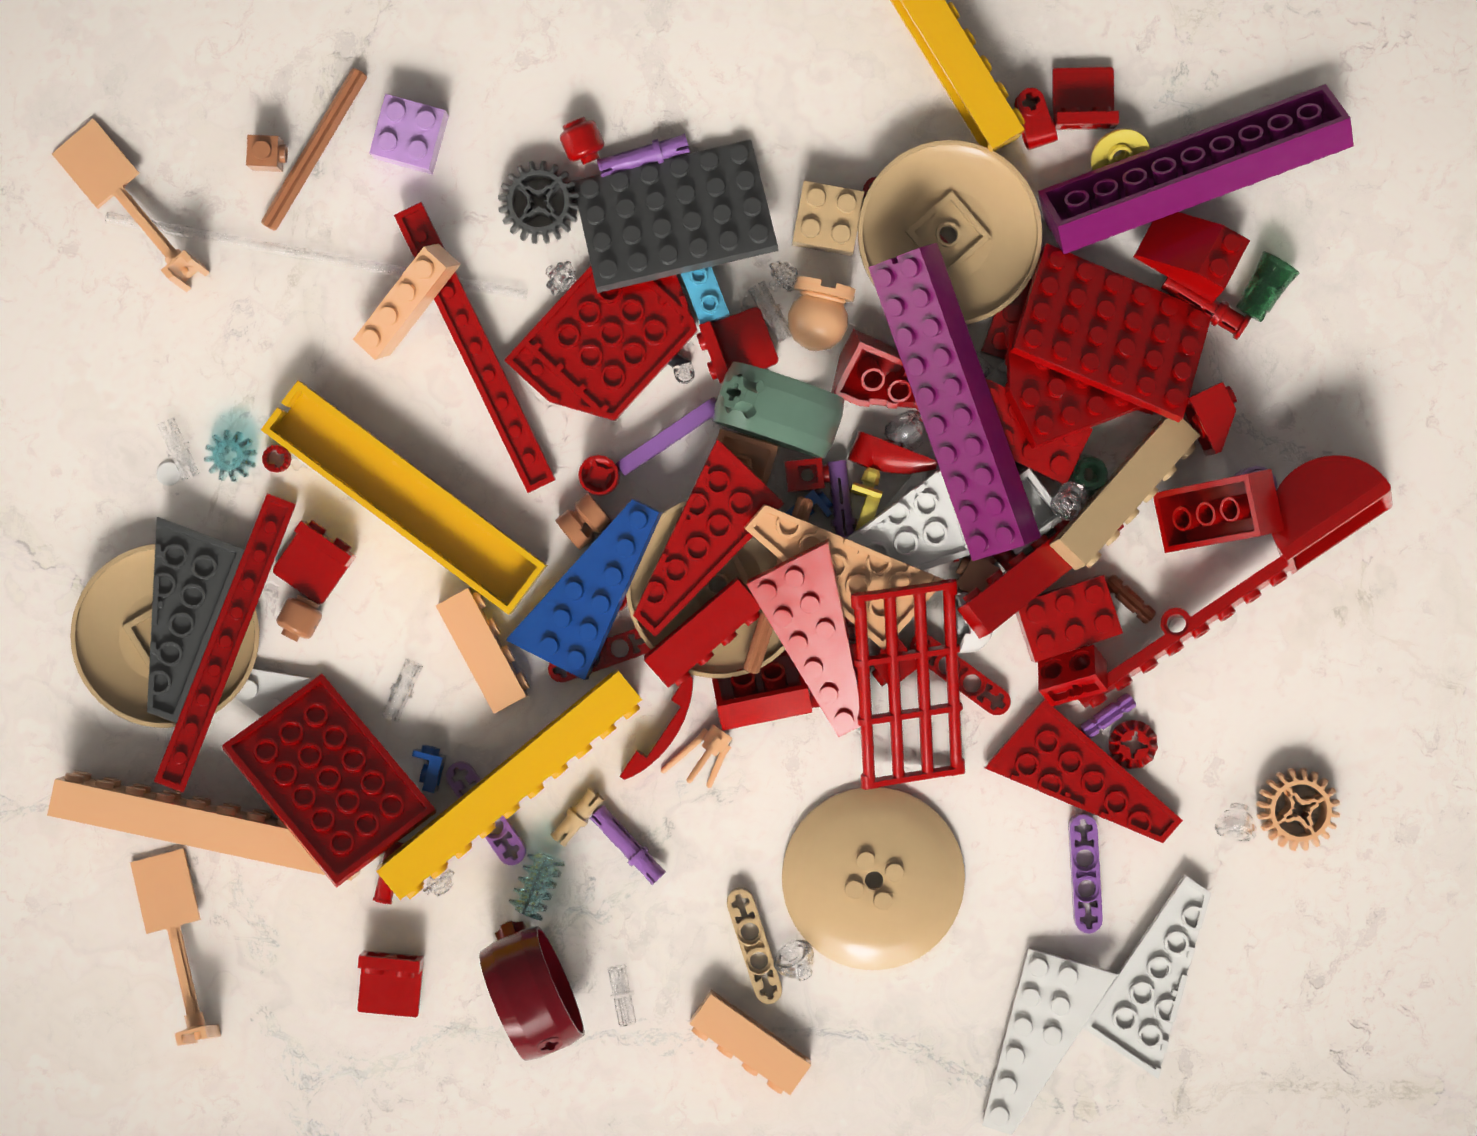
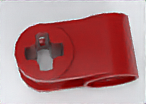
[1014,88,1058,150]

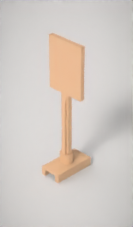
[52,118,210,292]
[130,848,221,1046]

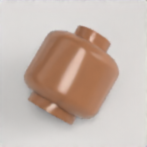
[276,595,322,642]

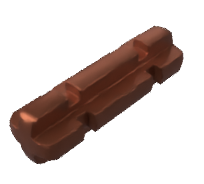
[1106,574,1156,624]

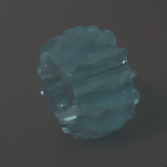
[204,430,257,482]

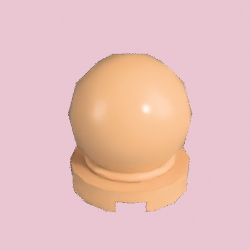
[788,276,856,351]

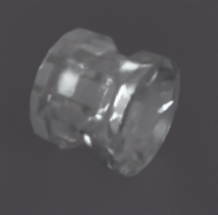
[1050,481,1088,521]

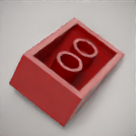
[1133,212,1250,303]

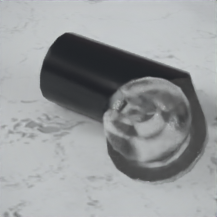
[668,353,695,384]

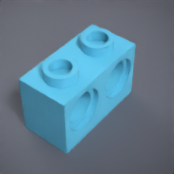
[681,267,730,324]

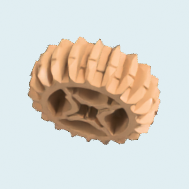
[1256,768,1340,851]

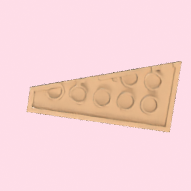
[744,504,944,650]

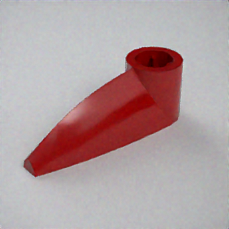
[847,431,938,474]

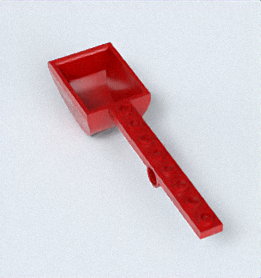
[1078,455,1393,708]

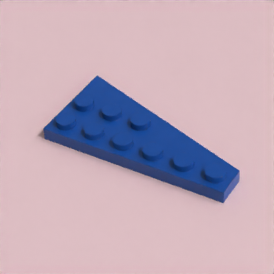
[506,499,663,680]

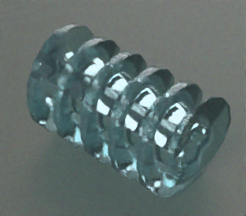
[509,852,566,921]

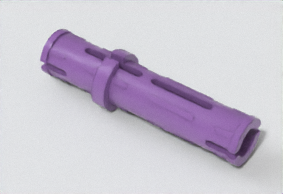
[597,133,690,177]
[827,460,856,538]
[589,805,666,885]

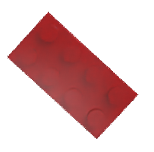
[985,378,1093,485]
[1153,469,1284,553]

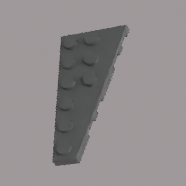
[147,517,245,723]

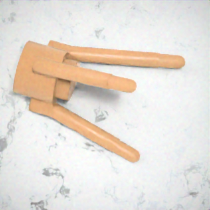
[661,725,732,788]

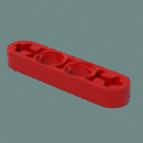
[548,628,651,683]
[909,634,1011,715]

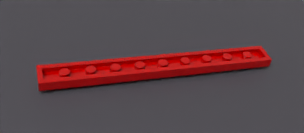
[394,202,556,493]
[154,493,296,793]

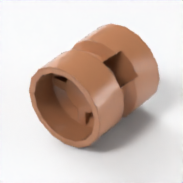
[555,493,612,550]

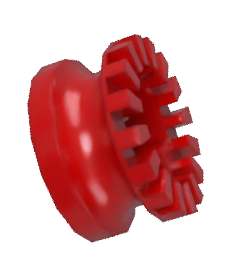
[262,445,292,473]

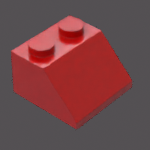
[1185,382,1237,456]

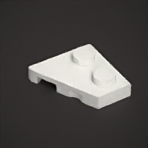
[235,668,313,717]

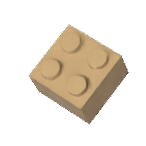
[792,181,864,256]

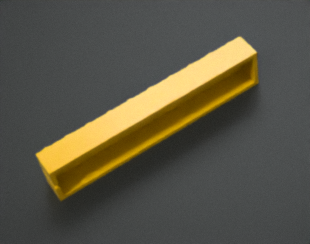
[890,0,1025,152]
[261,380,548,615]
[376,669,642,900]

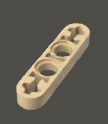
[727,888,782,1004]

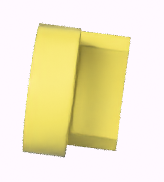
[850,467,883,531]

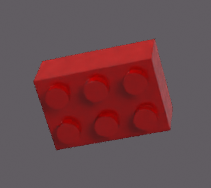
[1016,575,1123,663]

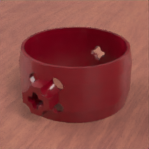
[479,920,585,1061]

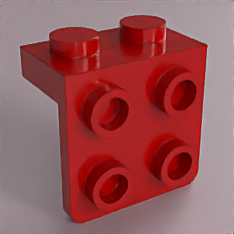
[696,307,779,384]
[273,520,357,604]

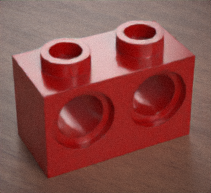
[1038,645,1108,707]

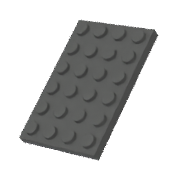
[574,139,779,293]

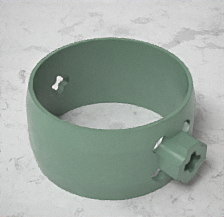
[713,362,845,459]

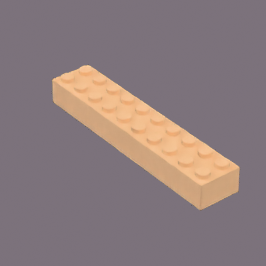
[47,770,361,881]

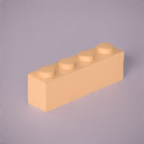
[353,243,461,360]
[436,588,530,714]
[690,989,811,1095]

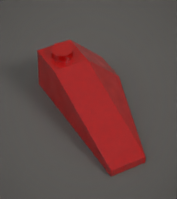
[831,329,919,411]

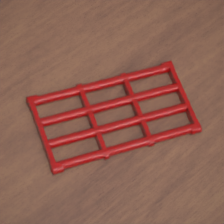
[851,579,965,790]

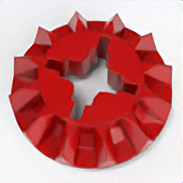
[1108,720,1158,769]

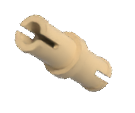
[550,787,604,847]

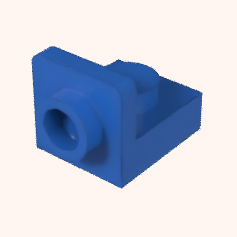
[785,490,833,518]
[412,745,447,793]

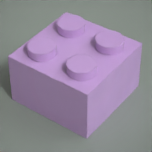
[369,94,449,175]

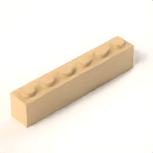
[1049,416,1200,571]

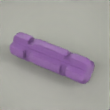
[1080,693,1136,738]

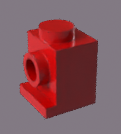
[784,458,830,493]

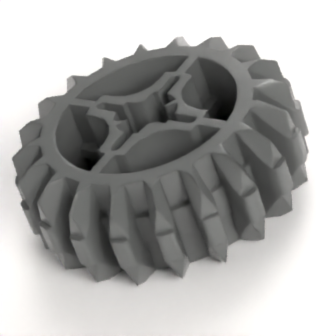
[498,161,580,244]

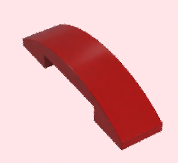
[619,675,693,780]

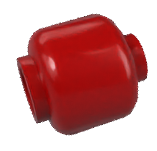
[559,117,605,165]

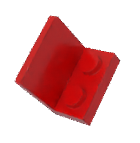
[1052,67,1119,130]
[357,950,424,1018]

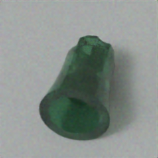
[1236,251,1300,322]
[1066,454,1108,496]

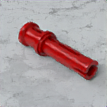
[1160,277,1252,340]

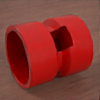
[578,455,620,496]

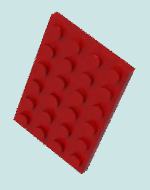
[1010,243,1213,423]
[222,674,436,888]

